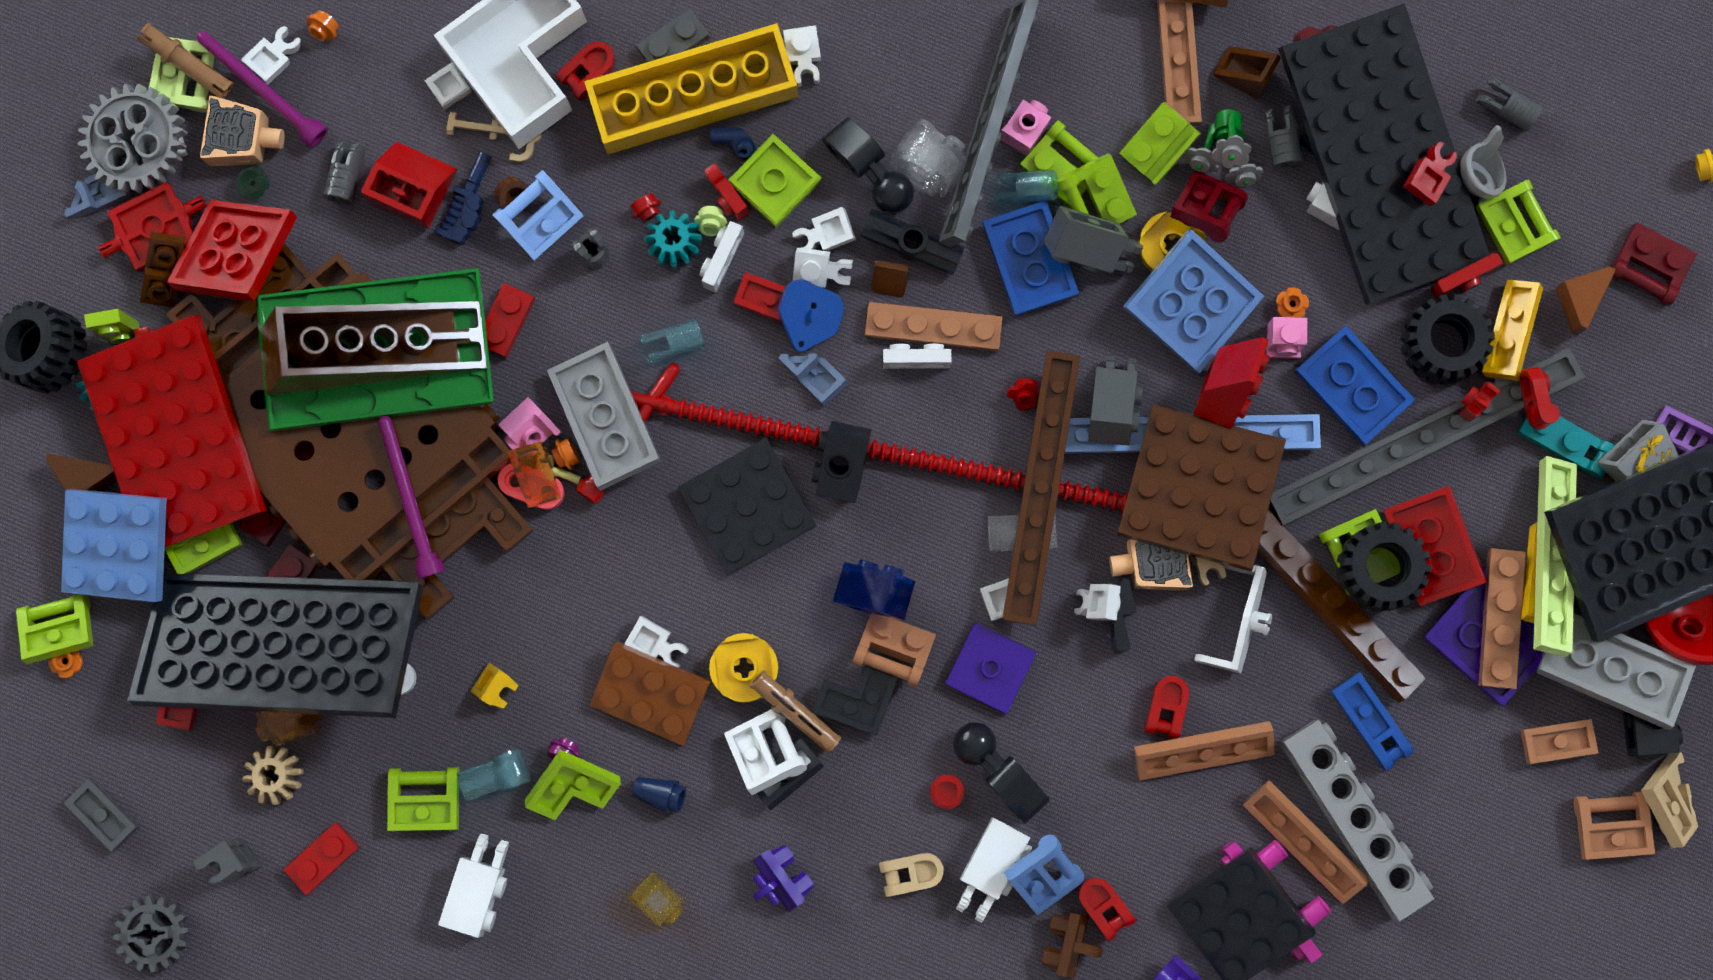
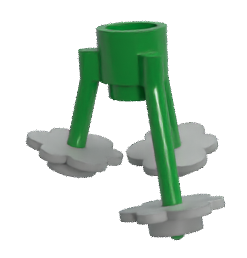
[1183,109,1264,187]

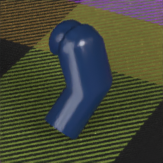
[710,127,755,159]

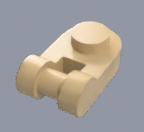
[879,853,944,897]

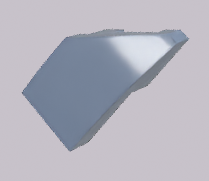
[64,174,132,219]
[778,353,849,407]

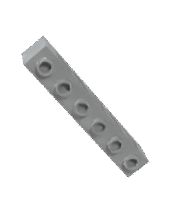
[1278,720,1434,922]

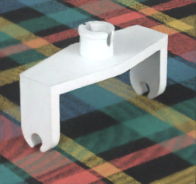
[1194,564,1272,674]

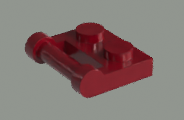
[1170,170,1248,243]
[1612,222,1697,306]

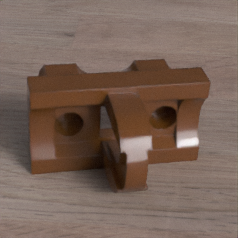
[1042,912,1103,978]

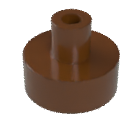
[495,177,528,209]

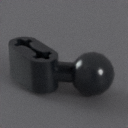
[822,117,914,214]
[953,722,1050,824]

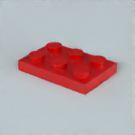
[1384,486,1487,606]

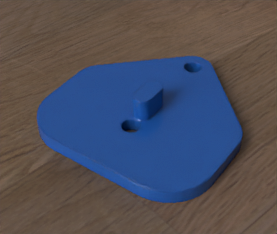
[778,280,844,352]

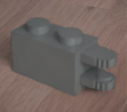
[1044,206,1143,273]
[1088,356,1143,446]

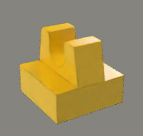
[471,663,519,709]

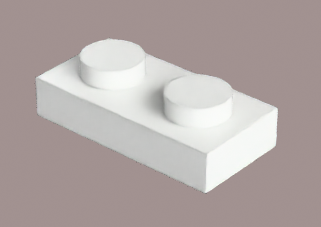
[699,221,744,293]
[883,344,951,369]

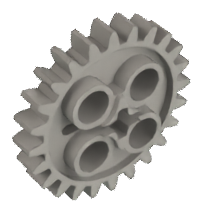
[78,84,188,193]

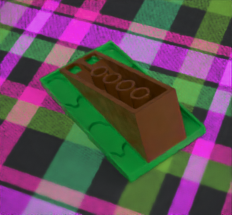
[256,268,494,432]

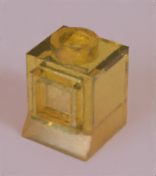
[628,871,685,927]

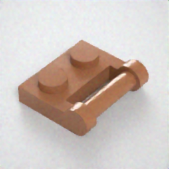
[852,611,936,688]
[1573,791,1655,860]

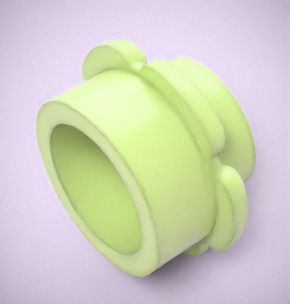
[694,206,727,236]

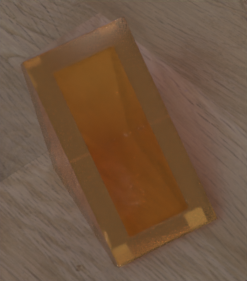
[508,441,561,508]

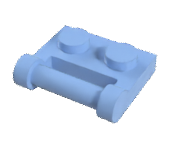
[492,170,584,260]

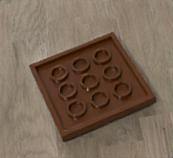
[1117,405,1286,572]

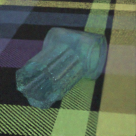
[457,748,532,801]

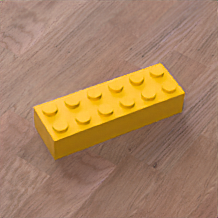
[584,23,798,155]

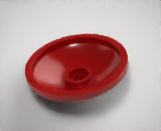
[1644,593,1713,665]

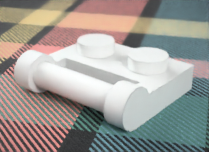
[724,710,807,795]

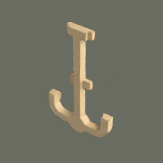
[446,112,541,163]

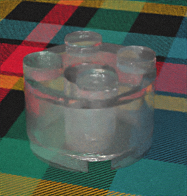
[889,119,967,197]

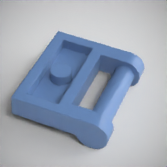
[1003,834,1084,915]

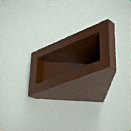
[1213,46,1281,100]
[46,454,117,492]

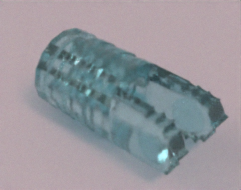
[997,170,1059,204]
[638,318,705,365]

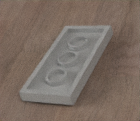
[547,342,662,491]
[1536,613,1696,730]

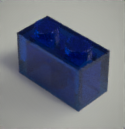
[833,559,916,621]

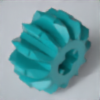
[644,210,702,268]

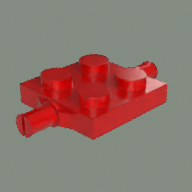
[98,182,207,273]

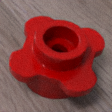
[1007,378,1040,411]

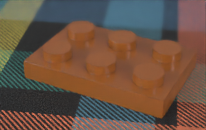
[589,641,711,746]

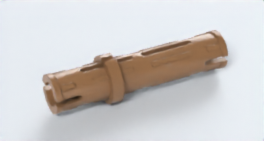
[137,23,234,99]
[749,670,841,754]

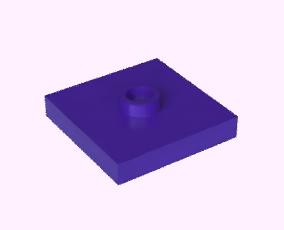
[945,622,1037,715]

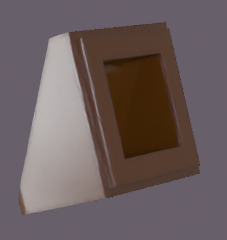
[872,260,909,297]

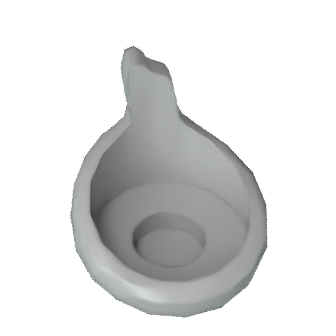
[1460,125,1507,199]

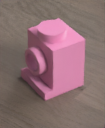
[1000,100,1051,156]
[1266,317,1307,359]
[498,397,561,456]

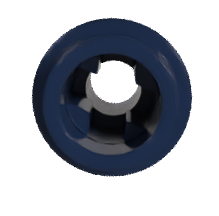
[632,777,686,814]

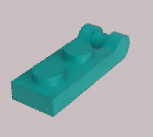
[1516,414,1615,479]

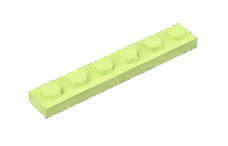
[1533,456,1577,657]

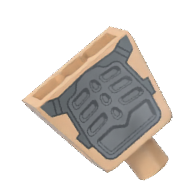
[200,96,285,167]
[1109,539,1193,591]

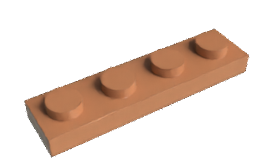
[1157,0,1202,126]
[865,302,1003,352]
[1478,548,1526,690]
[1134,721,1275,781]
[1243,780,1370,904]

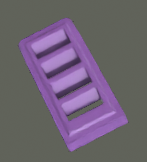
[1656,406,1713,454]

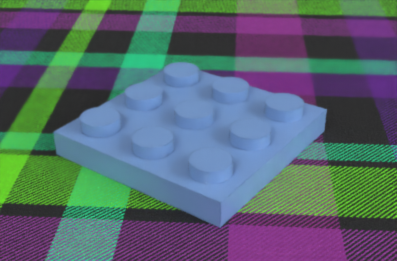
[1123,229,1264,373]
[61,489,167,602]

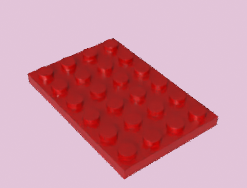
[77,315,267,548]

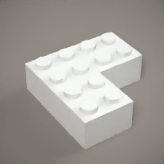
[434,0,587,149]

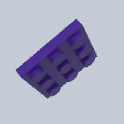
[1422,564,1544,707]

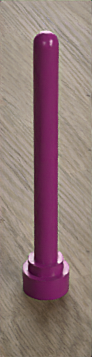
[196,31,328,148]
[378,416,445,579]

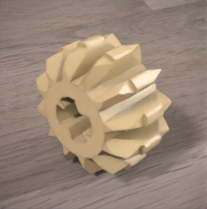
[242,746,304,805]

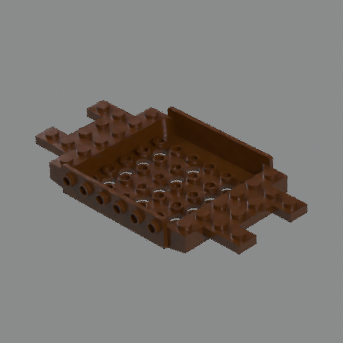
[166,243,534,620]

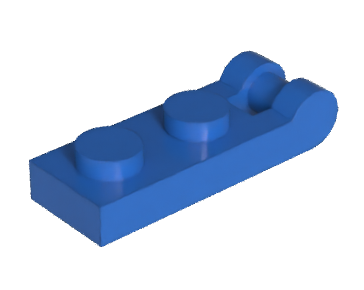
[1330,672,1414,772]

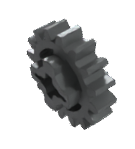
[113,895,193,972]

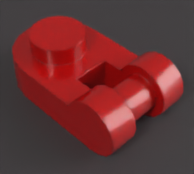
[556,41,615,101]
[1520,367,1560,431]
[1144,676,1189,739]
[1078,878,1137,942]

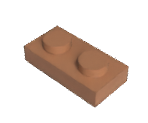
[1520,719,1598,764]

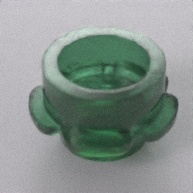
[237,167,270,199]

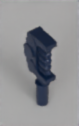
[434,151,491,245]

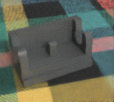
[192,839,262,883]

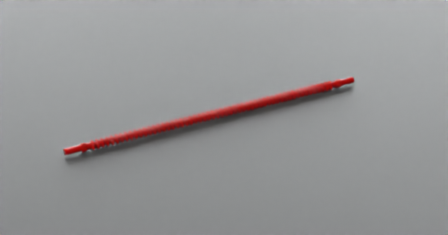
[631,391,1128,513]

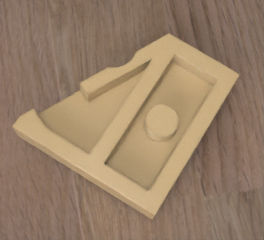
[1641,752,1698,848]

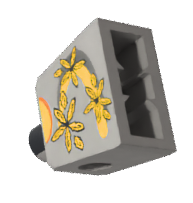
[1597,420,1679,482]

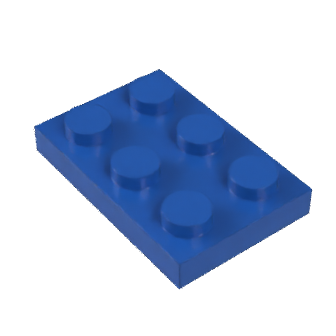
[982,200,1079,317]
[1294,325,1415,446]

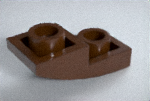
[140,232,185,308]

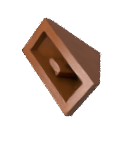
[1555,266,1616,335]

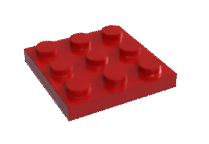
[167,200,297,302]

